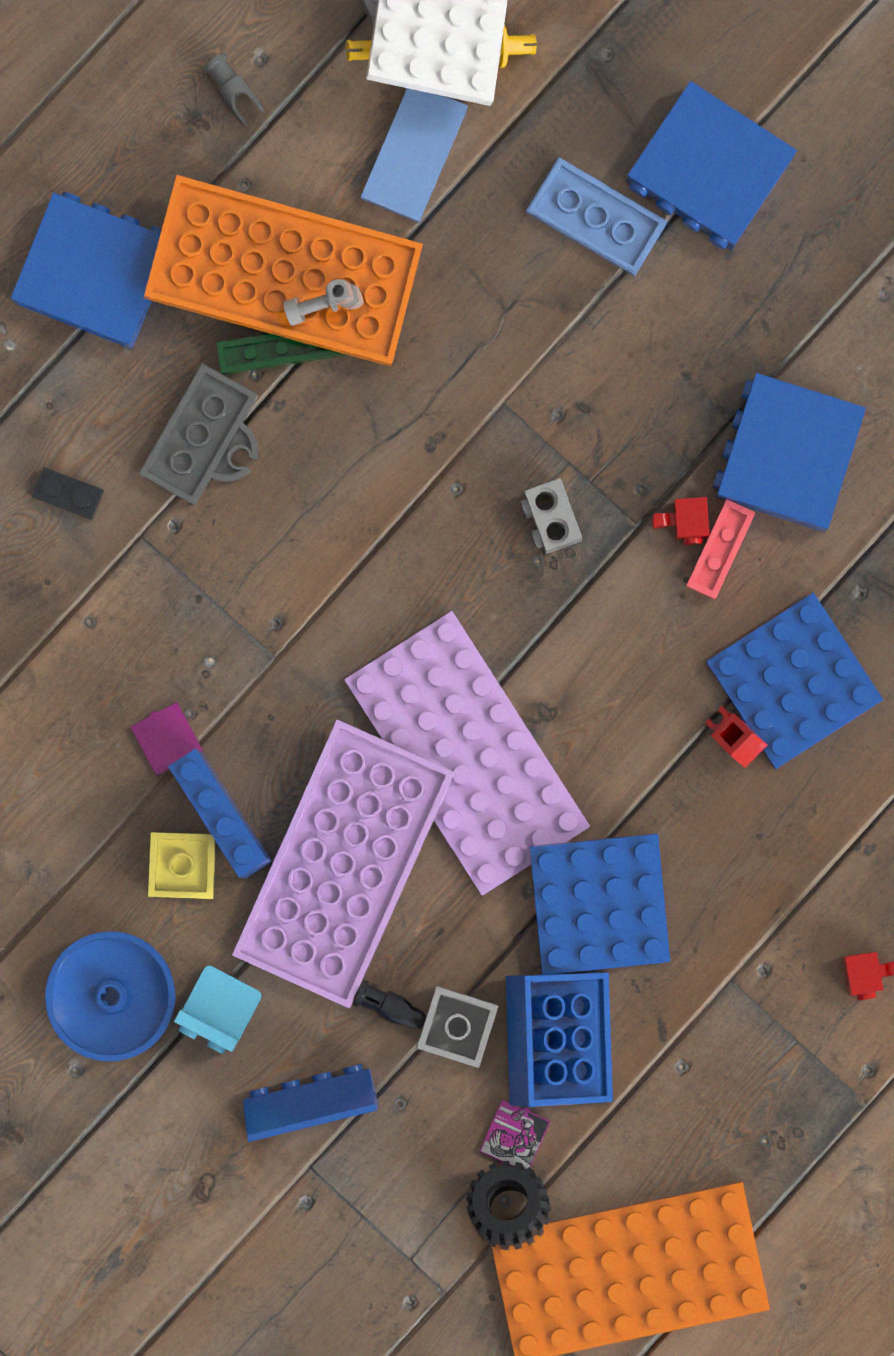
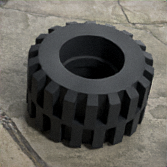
[466,1161,551,1250]

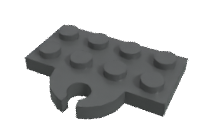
[139,363,258,506]

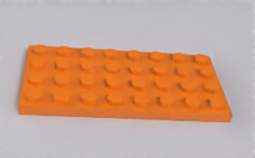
[144,175,423,367]
[492,1181,770,1356]

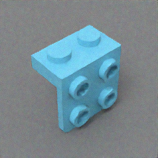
[174,966,262,1054]

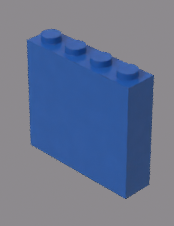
[626,81,797,251]
[11,192,162,349]
[712,373,866,533]
[168,749,272,879]

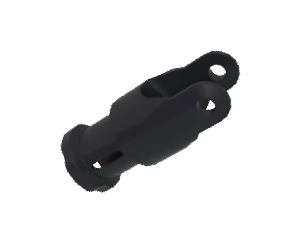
[353,979,426,1029]

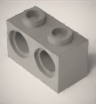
[520,478,582,554]

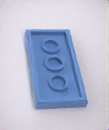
[361,88,468,223]
[526,157,668,277]

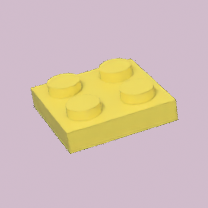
[148,832,216,899]

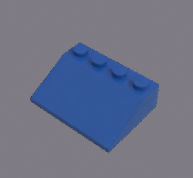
[506,972,613,1107]
[243,1064,379,1142]

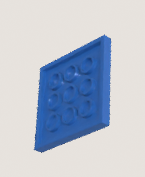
[705,592,883,769]
[529,833,670,975]

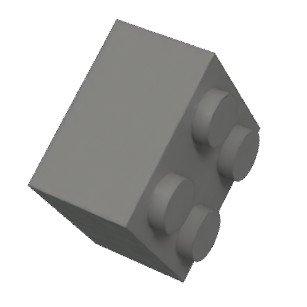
[417,986,498,1068]

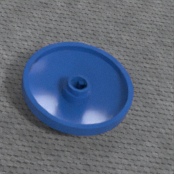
[45,931,176,1061]

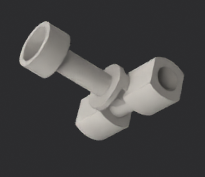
[283,279,364,326]

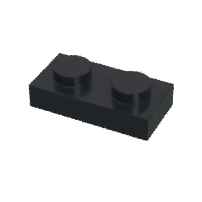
[32,467,104,521]

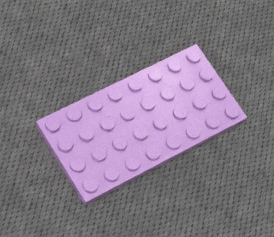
[344,611,590,896]
[232,720,455,1008]

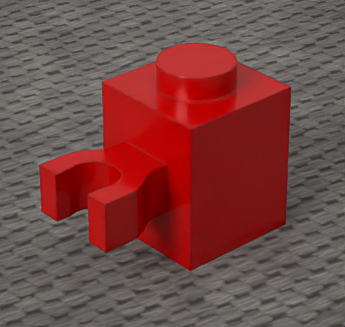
[652,497,710,545]
[705,706,767,768]
[842,952,894,1001]

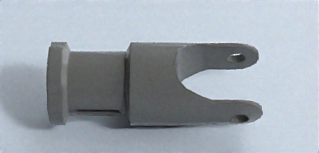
[202,53,265,126]

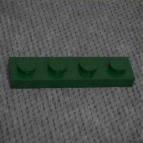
[216,334,347,375]

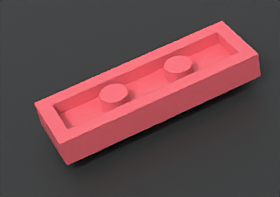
[686,499,756,600]

